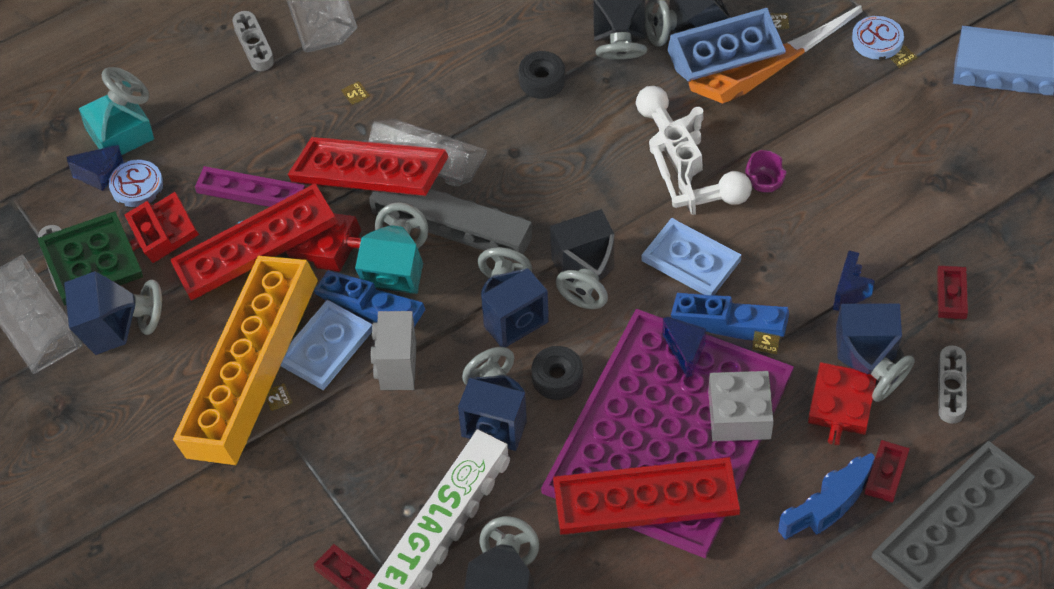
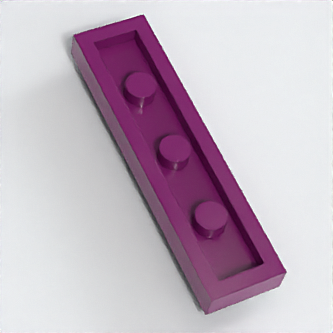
[195,166,305,207]

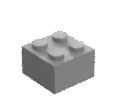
[371,311,417,390]
[708,371,773,441]

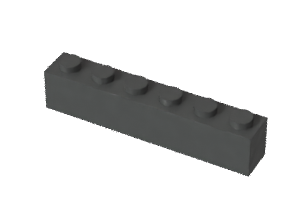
[369,189,532,262]

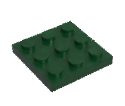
[37,211,143,306]

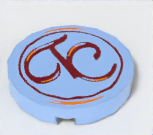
[852,16,904,59]
[109,160,163,207]

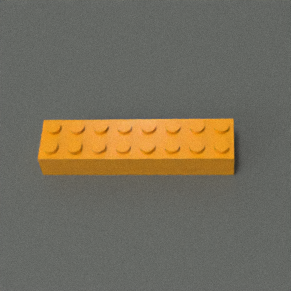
[173,256,318,465]

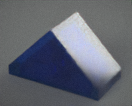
[66,145,124,191]
[662,317,706,378]

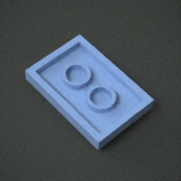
[642,218,741,295]
[280,300,372,391]

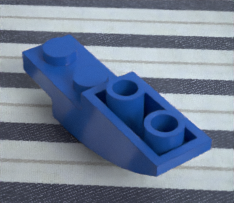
[314,270,426,327]
[671,293,789,341]
[778,453,875,540]

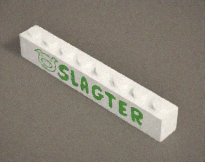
[367,429,510,589]

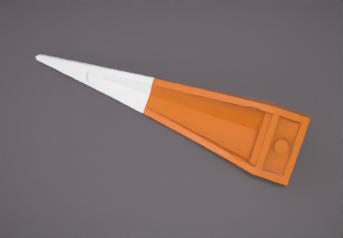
[688,6,863,103]

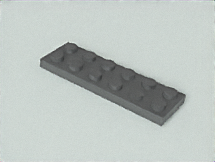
[872,441,1035,589]

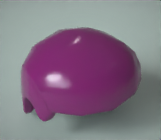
[745,150,787,193]

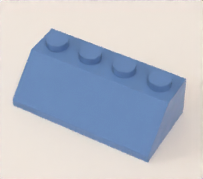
[668,8,786,81]
[953,26,1054,95]

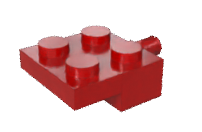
[125,192,199,263]
[286,213,361,272]
[808,362,876,445]

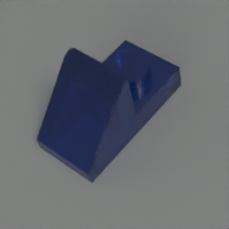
[833,250,875,311]

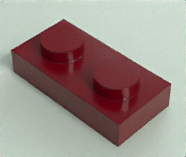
[937,265,968,319]
[864,440,910,503]
[313,544,376,589]

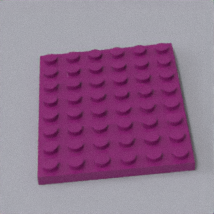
[541,309,794,559]

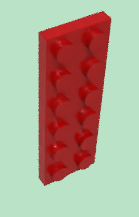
[288,137,449,196]
[170,183,338,301]
[553,457,740,535]

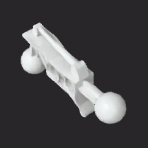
[636,86,752,215]

